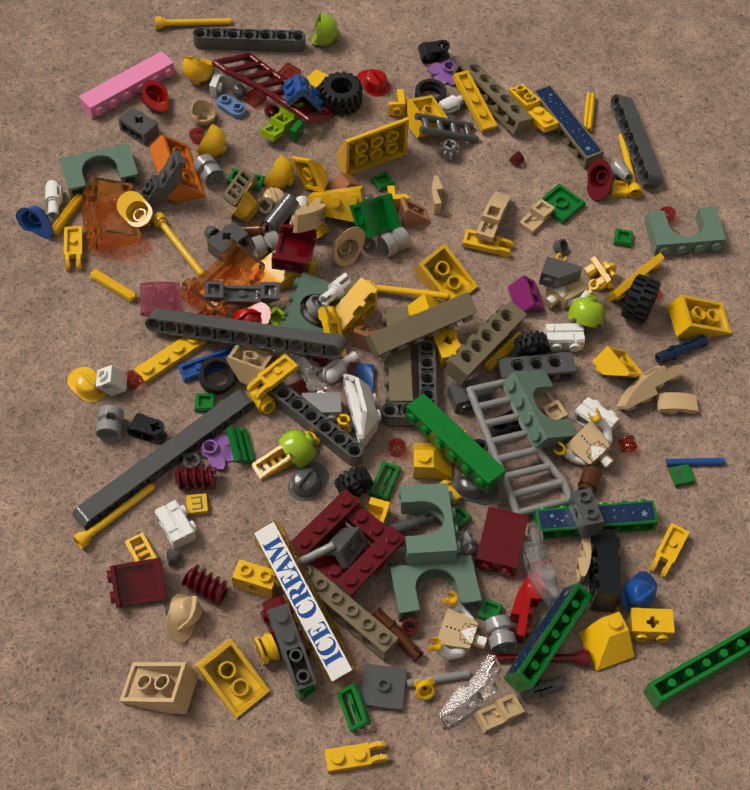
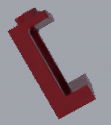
[271,224,317,274]
[106,557,167,608]

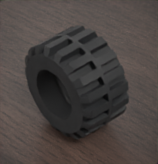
[321,71,363,116]
[621,274,660,325]

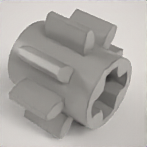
[438,139,460,161]
[455,530,478,555]

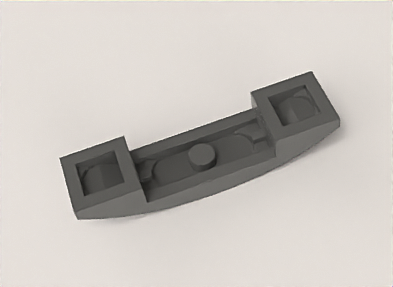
[204,281,280,305]

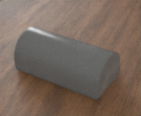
[264,193,299,230]

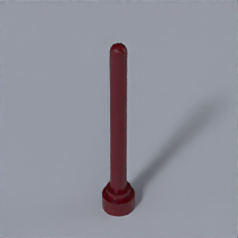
[487,650,590,667]

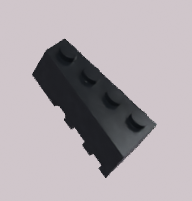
[589,529,622,613]

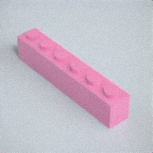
[79,51,175,119]

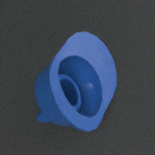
[16,205,53,238]
[621,571,657,612]

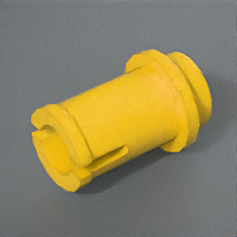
[337,414,351,434]
[439,479,462,505]

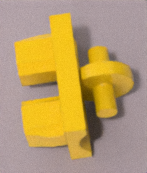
[584,256,617,290]

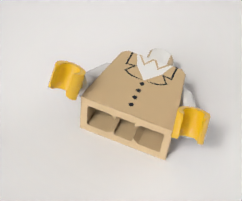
[544,252,601,310]
[552,408,614,468]
[427,591,487,660]

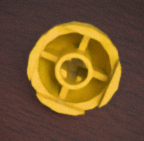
[182,56,216,85]
[196,124,228,159]
[263,155,296,190]

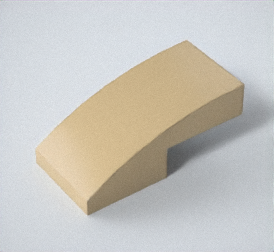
[431,175,443,215]
[518,199,555,235]
[534,391,568,420]
[656,392,699,414]
[575,538,592,584]
[474,693,525,734]

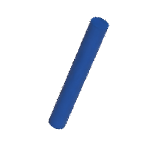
[665,458,725,467]

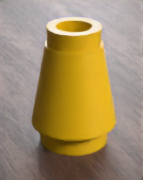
[249,389,276,414]

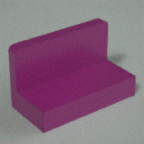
[508,275,545,313]

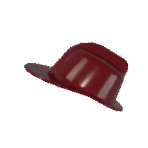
[587,159,615,201]

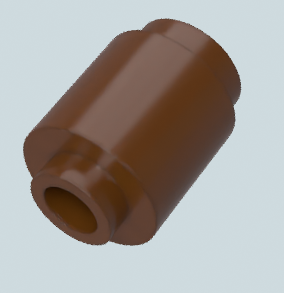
[578,465,602,493]

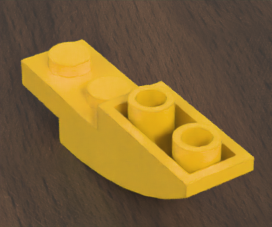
[509,84,559,133]

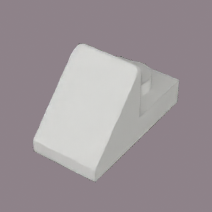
[209,68,234,98]

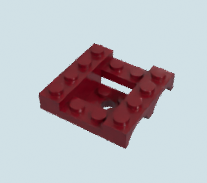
[289,489,405,599]

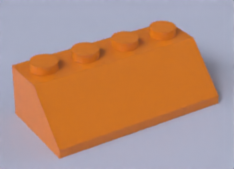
[149,134,206,203]

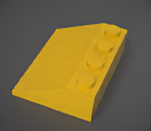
[337,117,409,175]

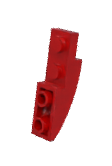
[510,562,548,644]

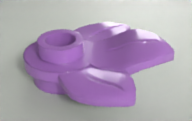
[427,60,456,86]
[200,435,234,470]

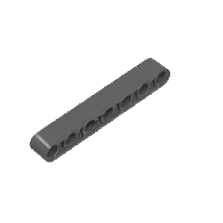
[193,27,306,52]
[610,94,663,187]
[261,382,363,467]

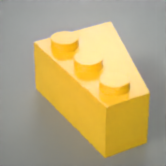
[308,186,366,222]
[334,277,378,338]

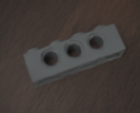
[496,352,577,388]

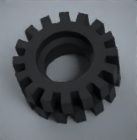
[514,330,550,357]
[334,466,373,497]

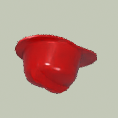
[357,69,390,97]
[142,80,169,112]
[232,302,271,324]

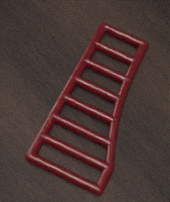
[212,53,334,124]

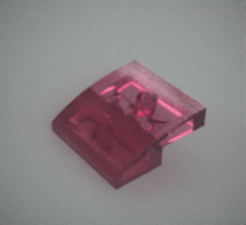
[140,282,180,317]

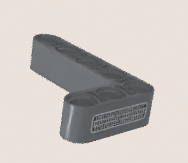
[381,339,437,427]

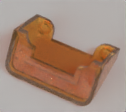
[81,176,142,251]
[181,238,265,317]

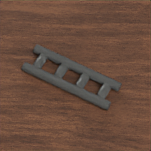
[414,113,479,142]

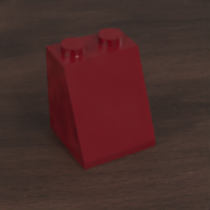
[475,507,529,577]

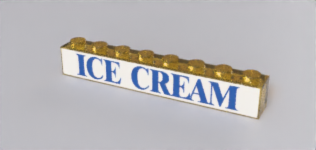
[253,520,359,683]

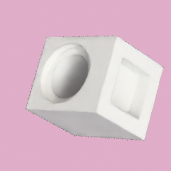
[96,365,127,396]

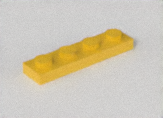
[452,70,497,133]
[605,252,665,302]
[134,337,207,384]

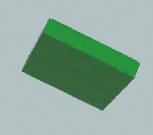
[541,183,586,225]

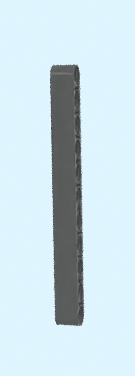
[145,308,347,359]
[72,390,255,530]

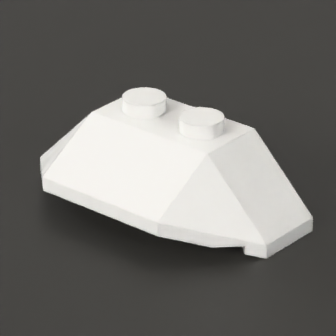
[343,374,381,449]

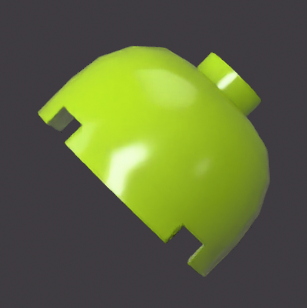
[312,12,340,46]
[567,295,605,328]
[278,429,316,469]

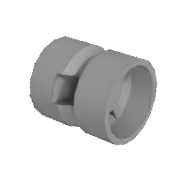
[193,154,224,187]
[378,226,411,258]
[250,231,279,260]
[300,295,330,327]
[96,405,125,441]
[484,614,518,653]

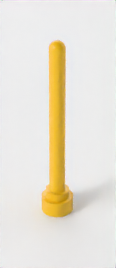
[155,16,233,30]
[618,134,643,198]
[151,212,205,277]
[366,280,451,300]
[73,483,155,550]

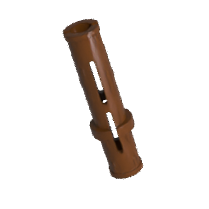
[372,607,424,662]

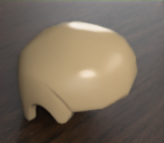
[190,100,216,126]

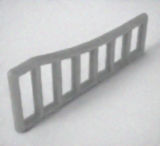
[466,379,572,515]

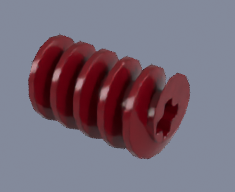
[175,465,217,490]
[181,564,228,606]

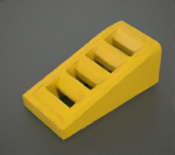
[251,445,294,480]
[124,532,157,561]

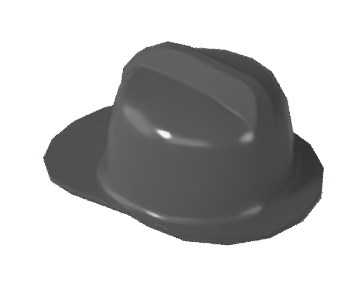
[288,462,329,501]
[452,473,499,505]

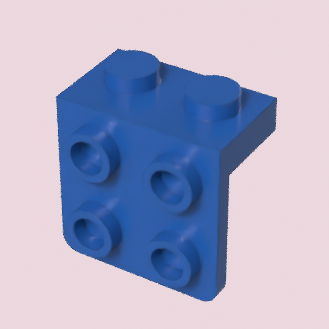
[283,73,323,112]

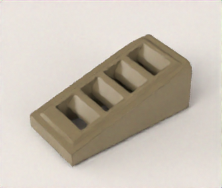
[222,167,258,207]

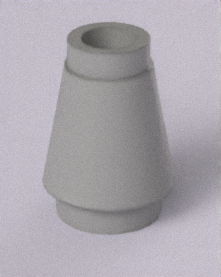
[611,160,633,182]

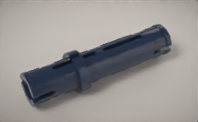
[655,335,708,364]

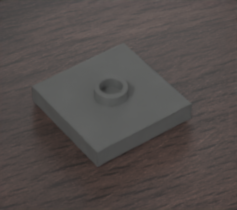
[361,663,407,712]

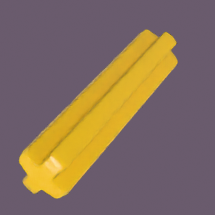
[583,92,596,133]
[52,194,84,236]
[90,269,137,302]
[483,331,523,372]

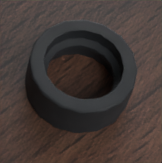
[415,79,447,104]
[198,356,235,395]

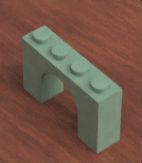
[60,143,140,200]
[644,206,726,256]
[280,271,340,332]
[502,370,578,448]
[399,483,461,565]
[389,555,482,621]

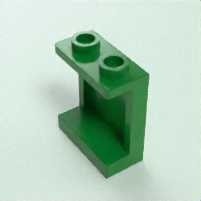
[350,193,401,239]

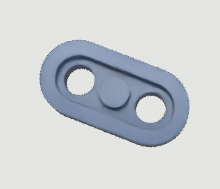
[217,94,246,119]

